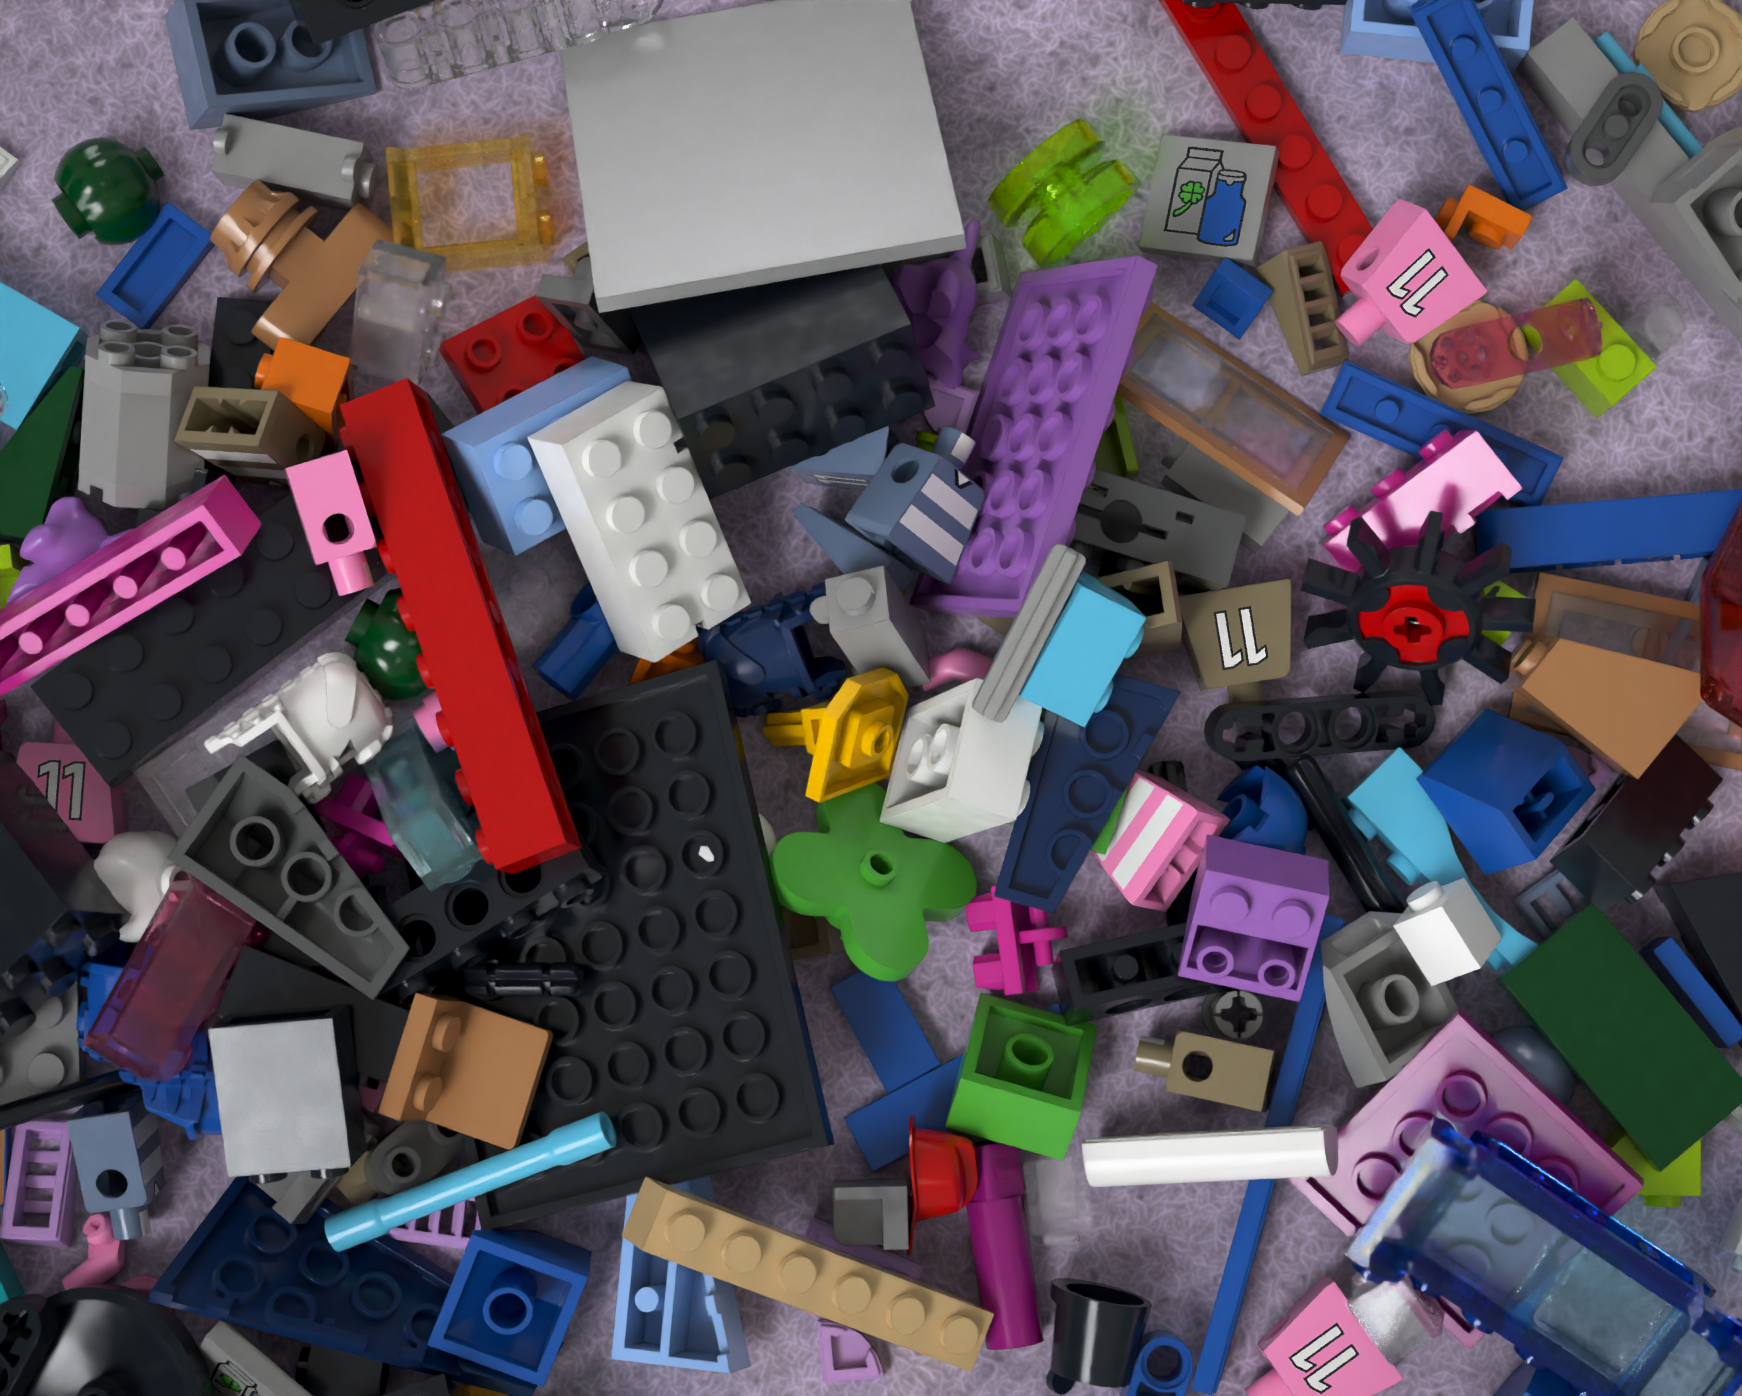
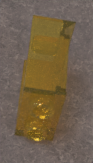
[385,134,554,278]

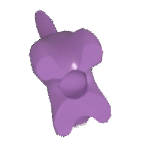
[889,219,981,389]
[6,496,133,606]

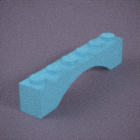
[1340,747,1537,973]

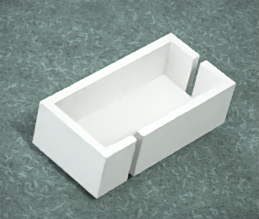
[527,381,751,663]

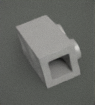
[1160,433,1289,554]

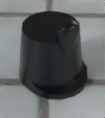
[1046,1278,1152,1395]

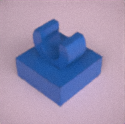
[1192,257,1274,340]

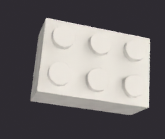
[879,678,1044,843]

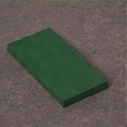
[1496,902,1742,1172]

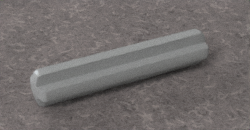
[972,543,1086,723]

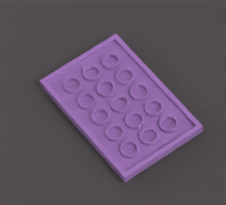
[909,255,1158,619]

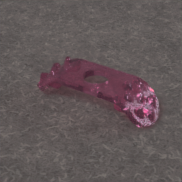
[1429,298,1603,389]

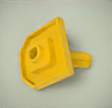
[762,667,909,803]

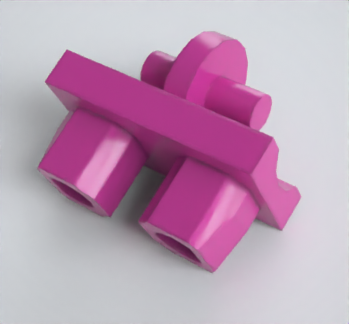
[313,774,430,880]
[965,885,1068,995]

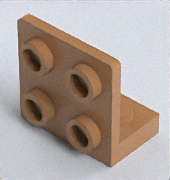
[378,993,553,1150]

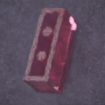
[82,879,256,1082]

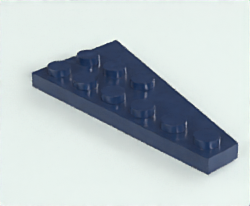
[147,1176,564,1396]

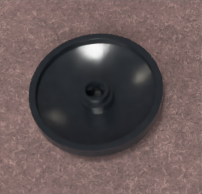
[0,1284,214,1396]

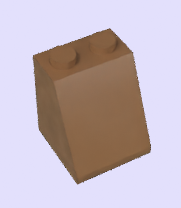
[1503,635,1717,779]

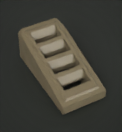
[1256,241,1349,376]

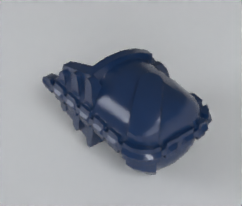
[698,582,846,718]

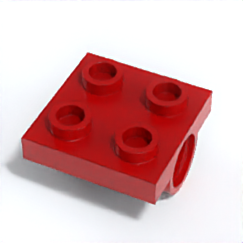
[439,295,586,415]

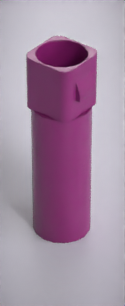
[966,1140,1044,1350]

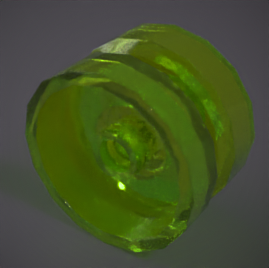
[987,118,1140,269]

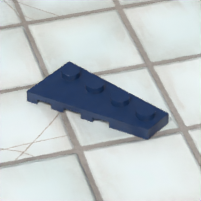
[994,673,1181,914]

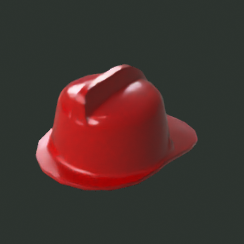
[907,1115,978,1255]

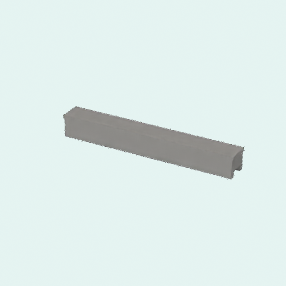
[1516,17,1742,345]

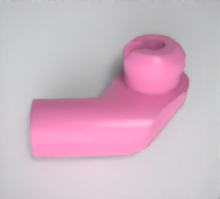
[921,647,994,692]
[61,1212,127,1290]

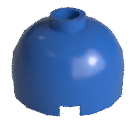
[1217,765,1308,855]

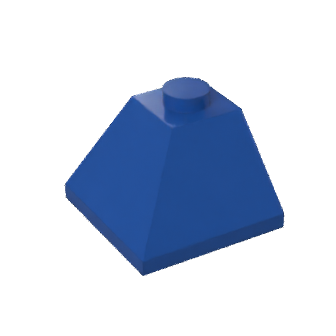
[427,1230,592,1387]

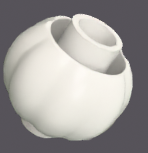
[94,830,199,943]

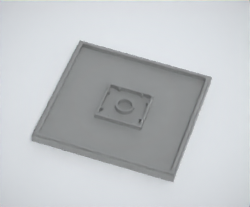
[559,0,966,313]

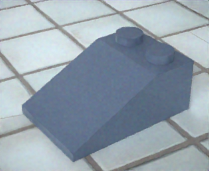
[164,0,377,130]

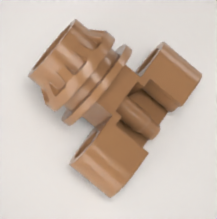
[209,180,402,352]

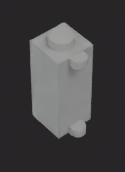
[211,113,379,211]
[810,565,931,689]

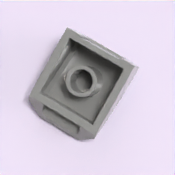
[1650,127,1742,304]
[1320,911,1459,1088]

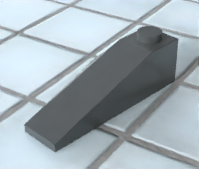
[167,754,411,1000]

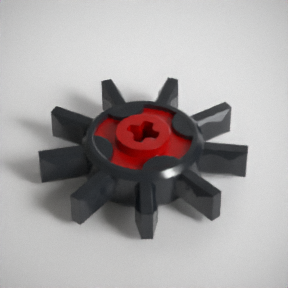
[1300,510,1536,706]

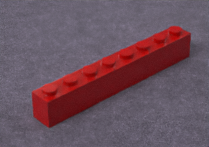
[339,378,582,874]

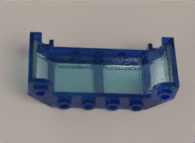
[1345,1117,1742,1396]

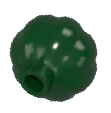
[51,137,165,245]
[345,588,428,700]

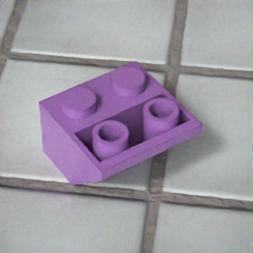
[1178,835,1330,1002]

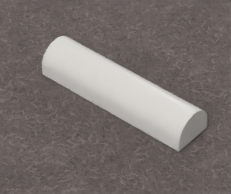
[1082,1124,1338,1187]

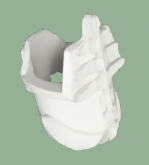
[204,652,394,804]

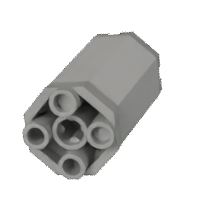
[78,320,210,510]

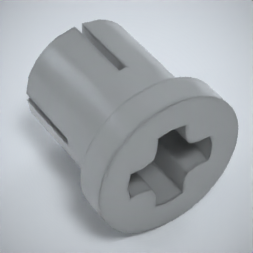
[1202,988,1263,1043]

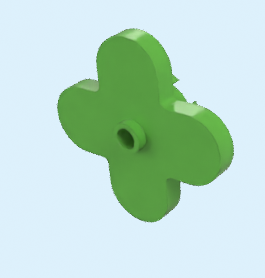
[768,782,977,982]

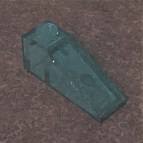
[363,727,483,892]

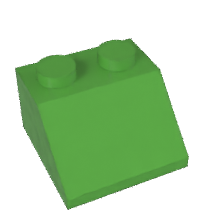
[945,993,1097,1161]

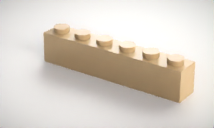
[621,1176,994,1372]

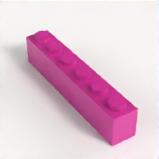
[0,475,262,697]

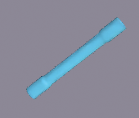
[324,1111,616,1252]

